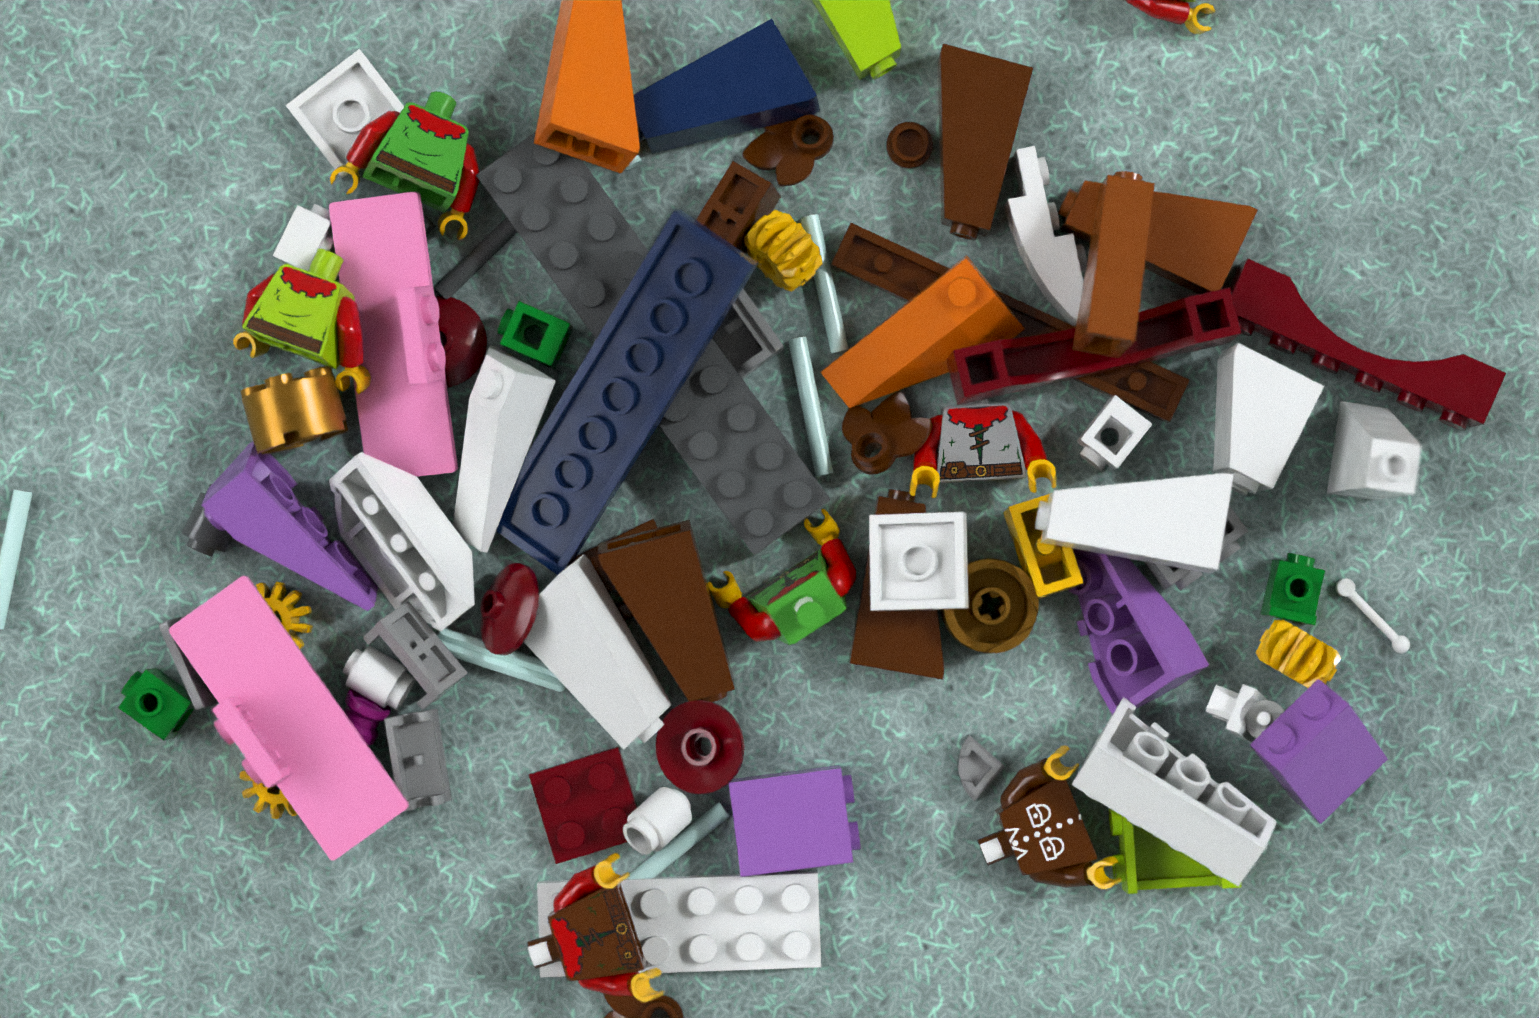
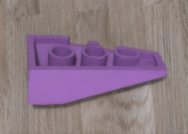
[201,441,378,611]
[1068,548,1209,714]

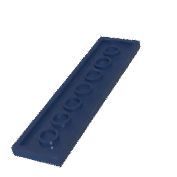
[496,209,758,575]

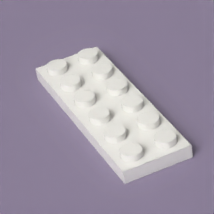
[537,871,821,977]

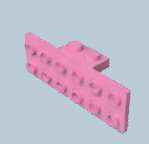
[329,192,458,477]
[169,576,409,861]

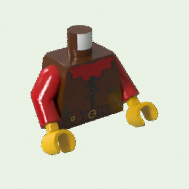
[527,853,664,1002]

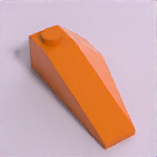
[820,255,1025,408]

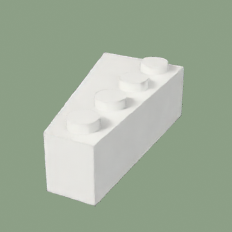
[1072,697,1277,886]

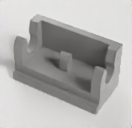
[712,289,784,379]
[363,601,468,711]
[384,708,452,811]

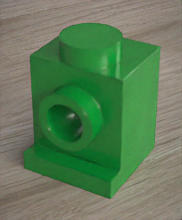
[497,301,574,370]
[1260,553,1325,625]

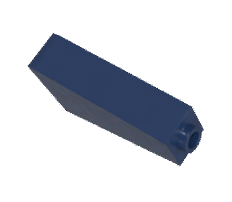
[634,19,820,154]

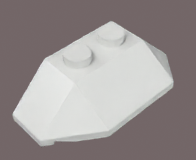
[329,452,475,631]

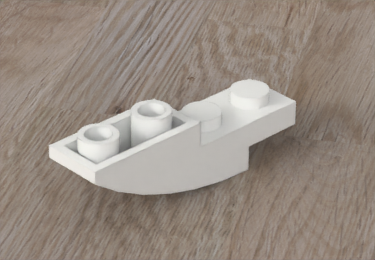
[1004,146,1087,327]

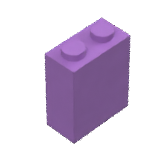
[1250,679,1388,824]
[729,765,861,877]

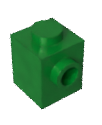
[118,668,195,741]

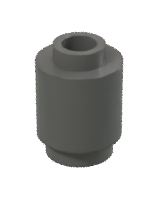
[182,484,232,557]

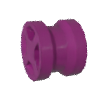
[344,689,391,745]

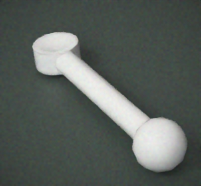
[1335,578,1410,654]

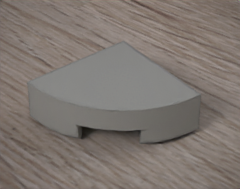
[957,735,1005,801]

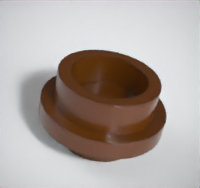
[886,122,933,169]

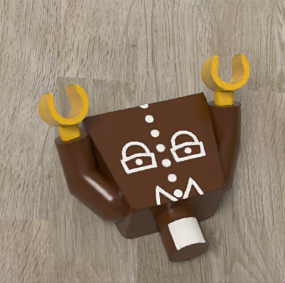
[977,745,1122,889]

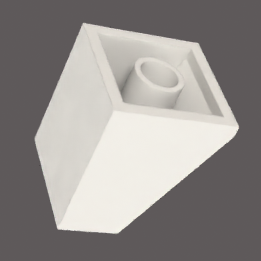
[1213,343,1324,495]

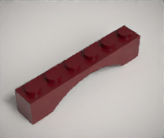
[1229,258,1506,431]
[946,288,1242,405]

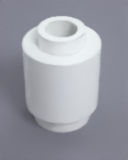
[342,645,416,710]
[623,787,692,855]

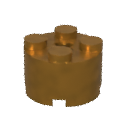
[241,366,348,454]
[940,559,1039,653]

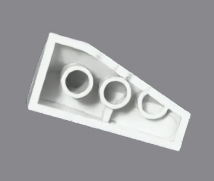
[453,345,556,552]

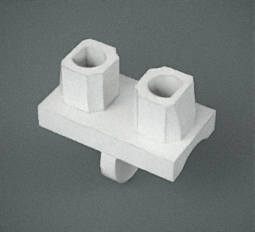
[1206,684,1284,742]

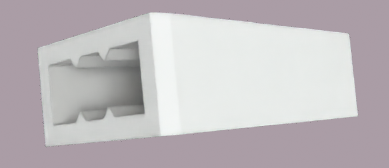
[1327,401,1422,500]
[1035,473,1234,573]
[524,554,672,749]

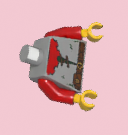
[909,398,1056,498]

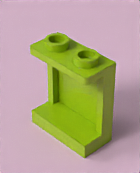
[1109,808,1242,894]

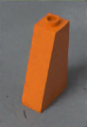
[534,0,640,174]

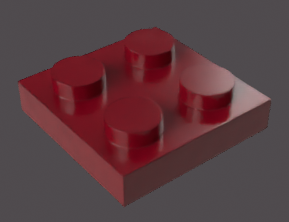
[529,746,638,864]

